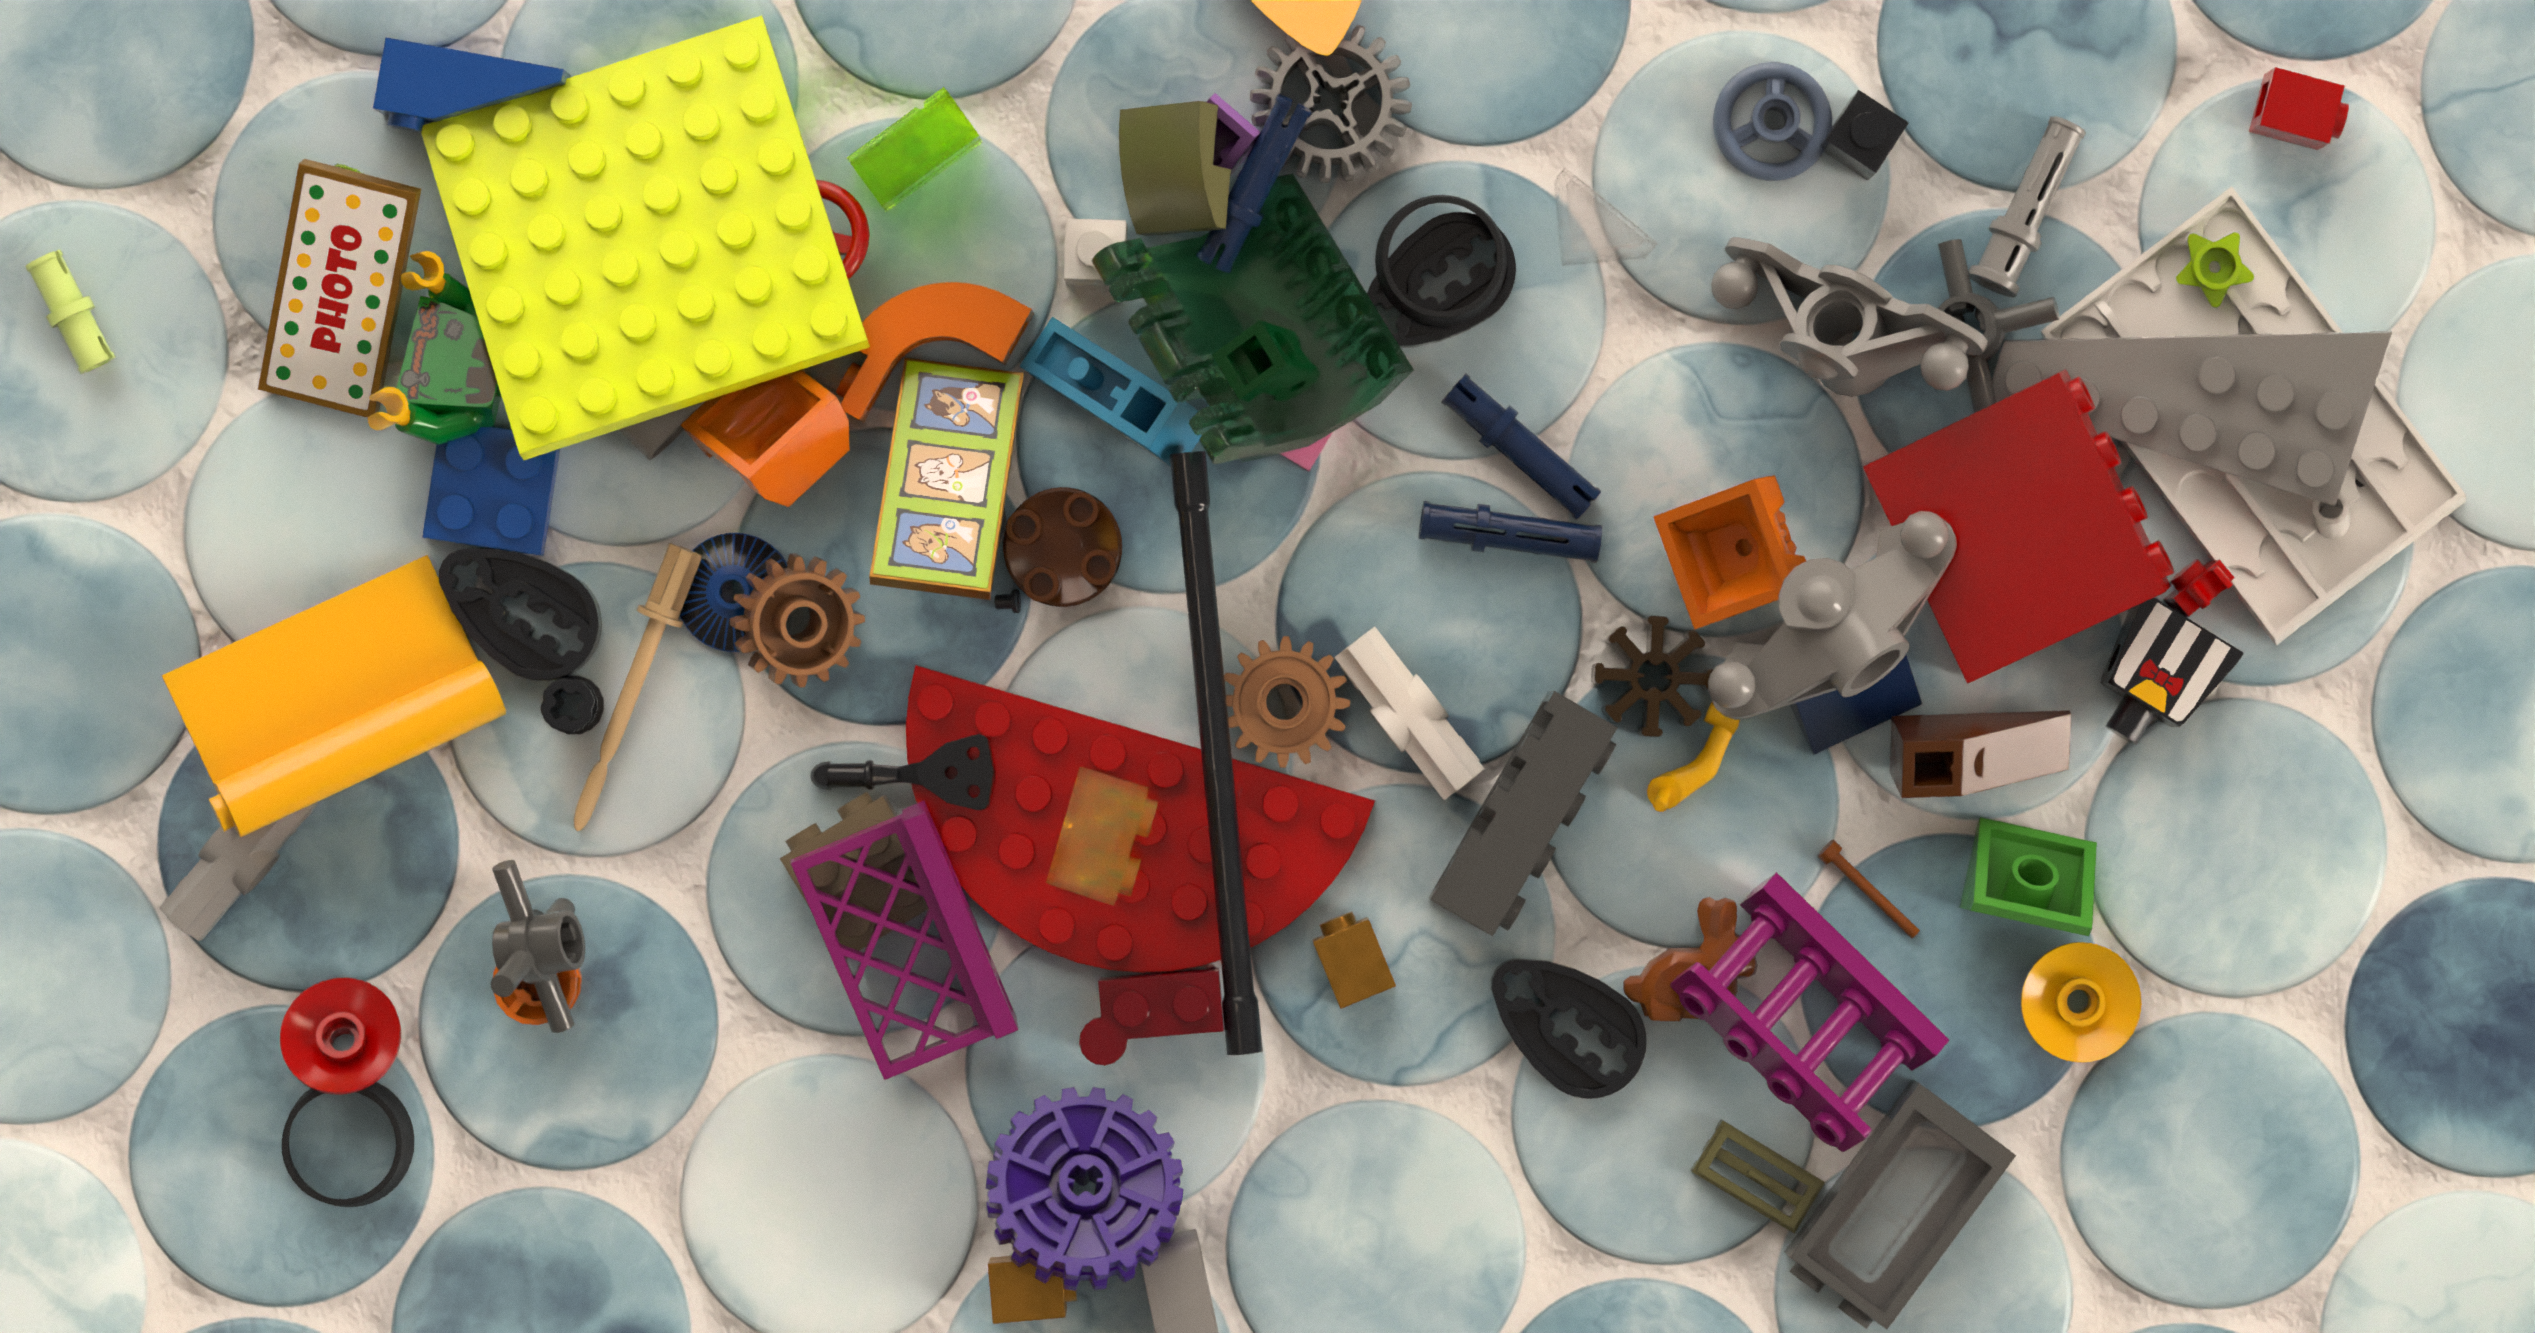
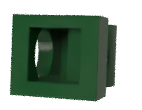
[1212,320,1321,402]

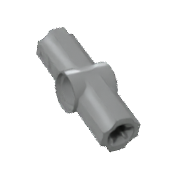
[159,802,318,941]

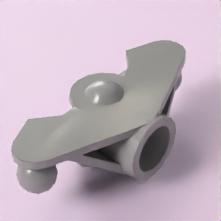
[1711,237,1988,397]
[1708,511,1957,720]

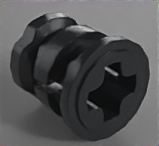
[540,676,604,735]

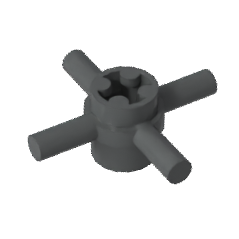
[1938,239,2060,413]
[490,860,586,1033]

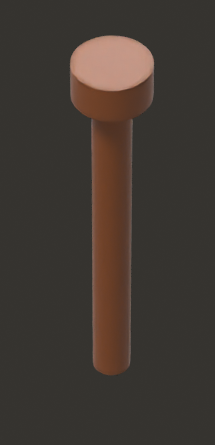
[1817,839,1920,939]

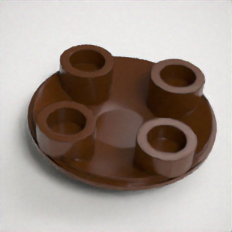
[1003,487,1122,607]

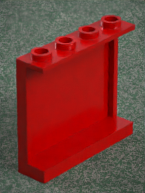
[1863,369,2174,684]

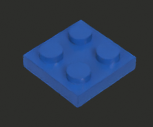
[422,427,560,556]

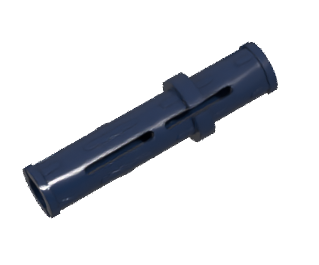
[1196,94,1313,273]
[1441,373,1601,520]
[1418,501,1602,563]

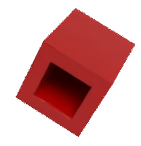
[2249,67,2349,150]

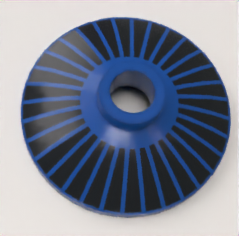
[680,533,791,652]

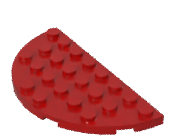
[906,665,1375,973]

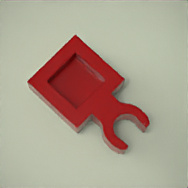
[2163,559,2235,617]

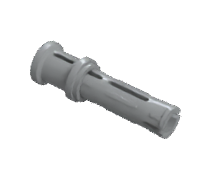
[1968,116,2086,298]

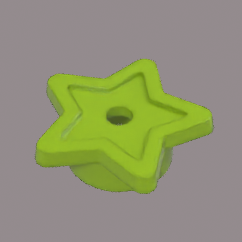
[2176,232,2254,308]

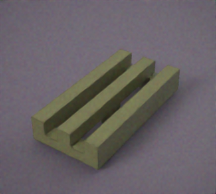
[1690,1119,1825,1234]

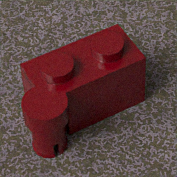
[1079,968,1224,1066]

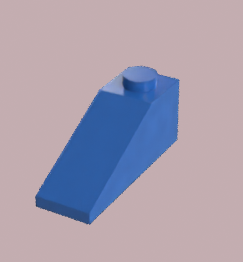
[373,37,571,132]

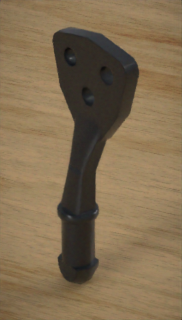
[810,734,995,811]

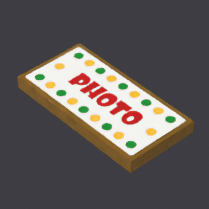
[258,159,421,418]

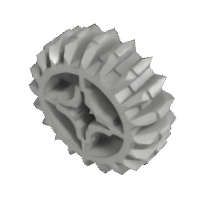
[1250,25,1412,183]

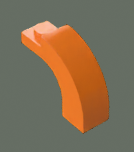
[836,282,1034,423]

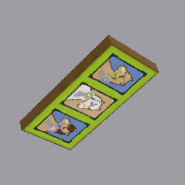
[869,358,1024,600]

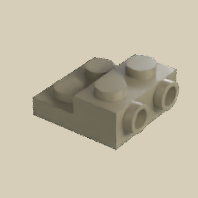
[780,792,928,959]

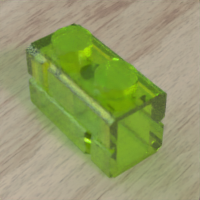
[846,87,983,212]

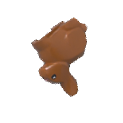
[1623,897,1758,1021]

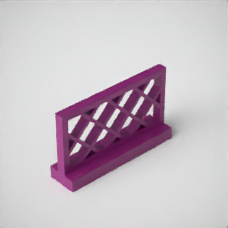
[790,800,1018,1080]

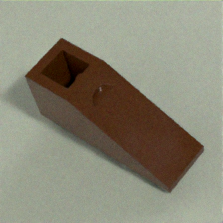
[1890,710,2071,798]

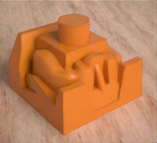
[681,370,850,507]
[1653,475,1806,630]

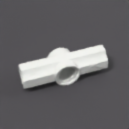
[1334,626,1484,800]

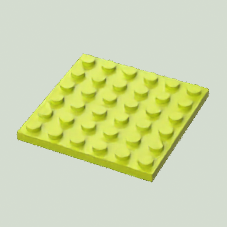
[421,15,870,460]

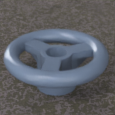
[1713,62,1832,181]

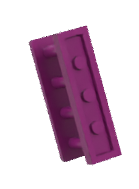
[1670,872,1950,1152]

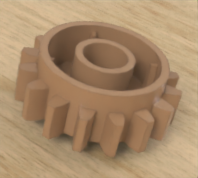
[730,553,865,688]
[1224,636,1350,768]

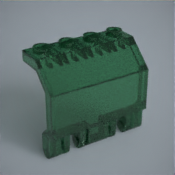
[1091,173,1414,464]

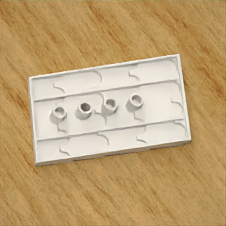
[2041,186,2466,645]

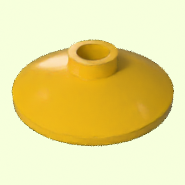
[2021,942,2142,1063]

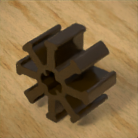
[1591,616,1713,737]

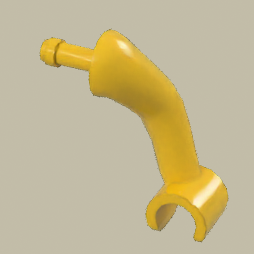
[1647,702,1740,812]

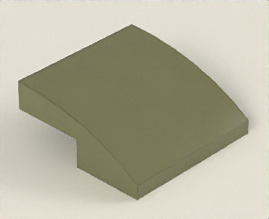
[1119,101,1231,236]

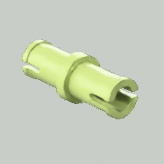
[25,250,116,374]

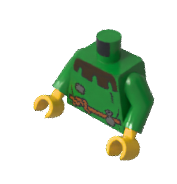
[368,251,502,445]

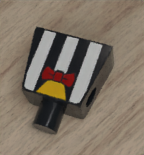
[2100,598,2244,745]

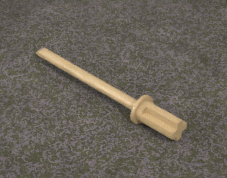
[574,543,703,831]

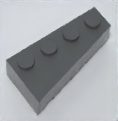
[1428,691,1618,936]

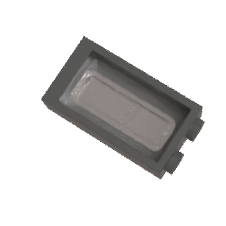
[1784,1079,2016,1329]

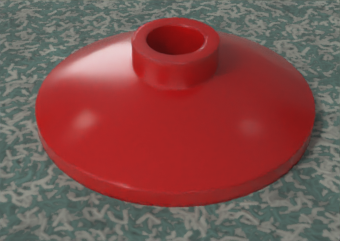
[280,978,401,1095]

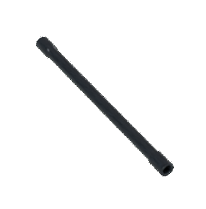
[1170,451,1263,1055]

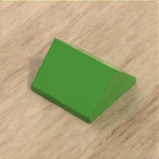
[1959,817,2097,936]

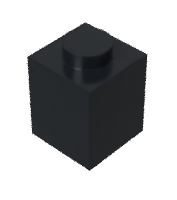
[1820,90,1909,180]

